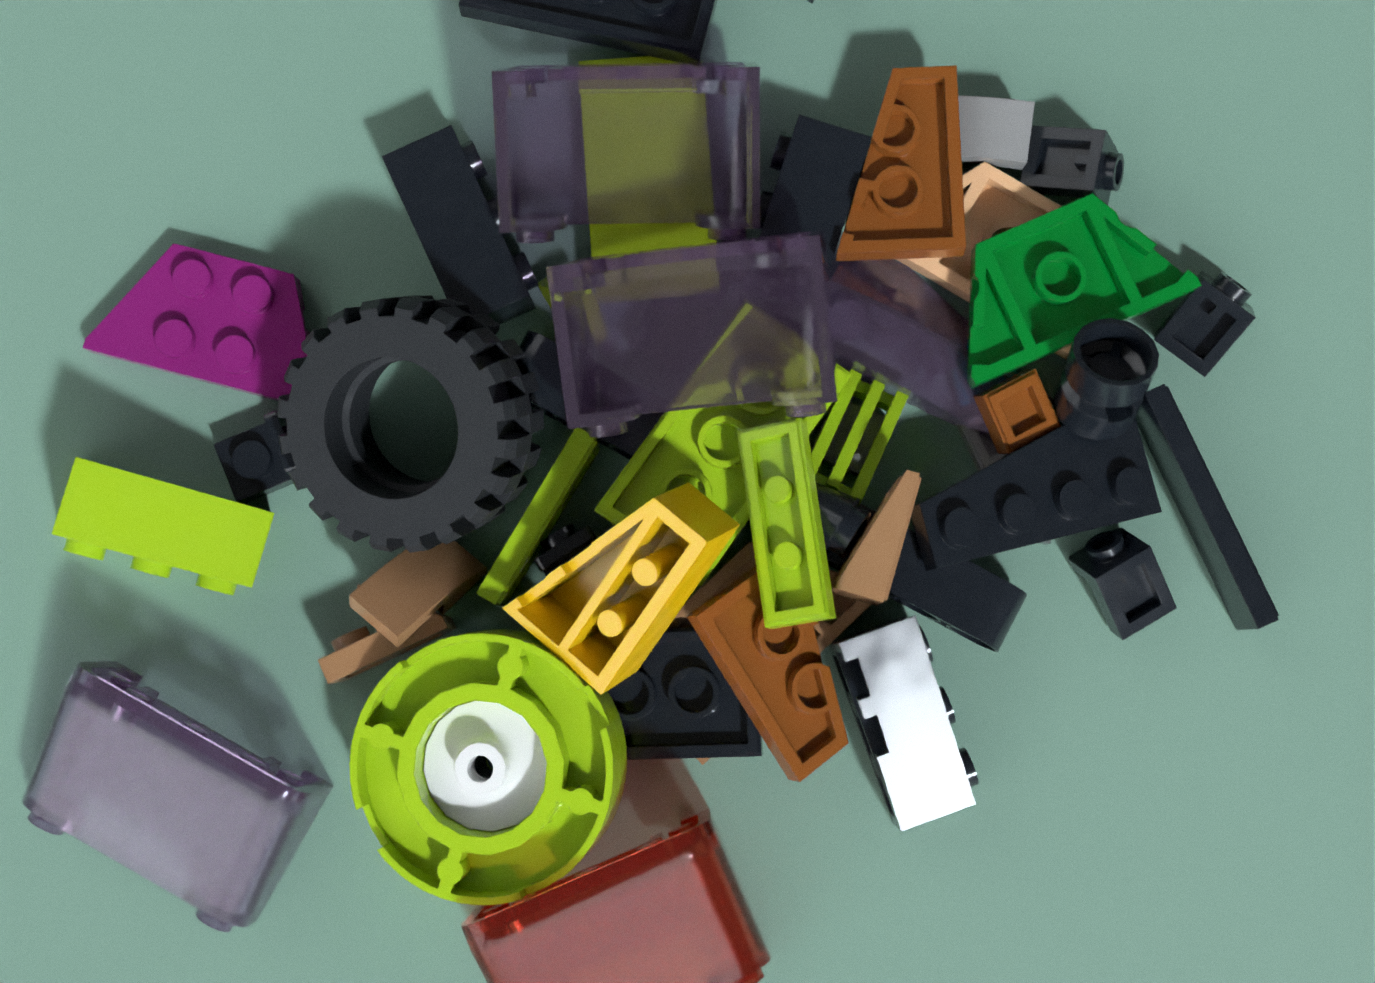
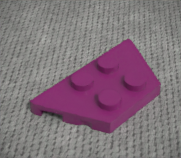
[83,243,310,401]

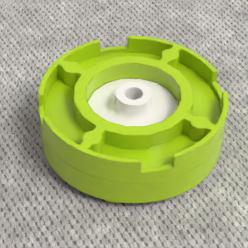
[349,629,627,905]

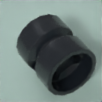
[1053,318,1159,441]

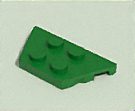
[967,193,1202,389]

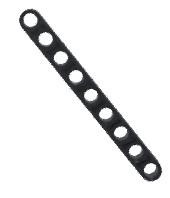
[516,330,1027,652]

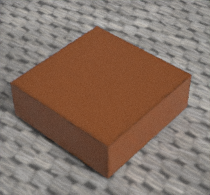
[973,368,1060,454]

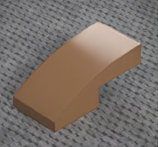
[349,540,487,648]

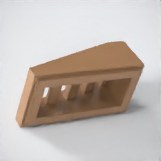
[832,470,922,606]

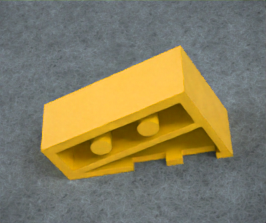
[502,482,740,695]

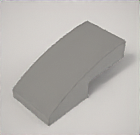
[958,96,1035,170]

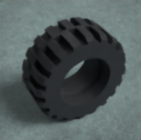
[277,295,544,553]

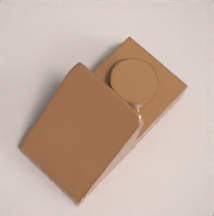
[318,584,457,684]

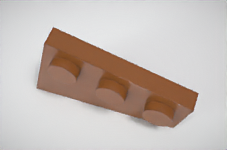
[836,65,966,261]
[686,566,849,782]

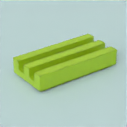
[811,369,909,505]

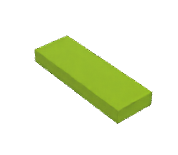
[737,418,836,629]
[476,426,600,607]

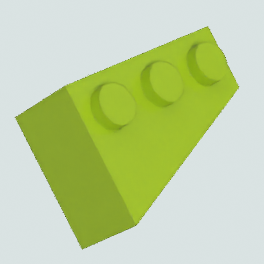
[51,457,274,595]

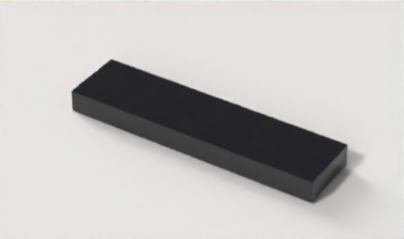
[1136,384,1279,630]

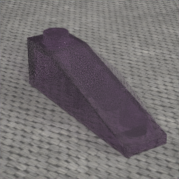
[803,259,1053,442]

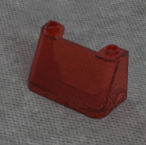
[461,808,771,983]

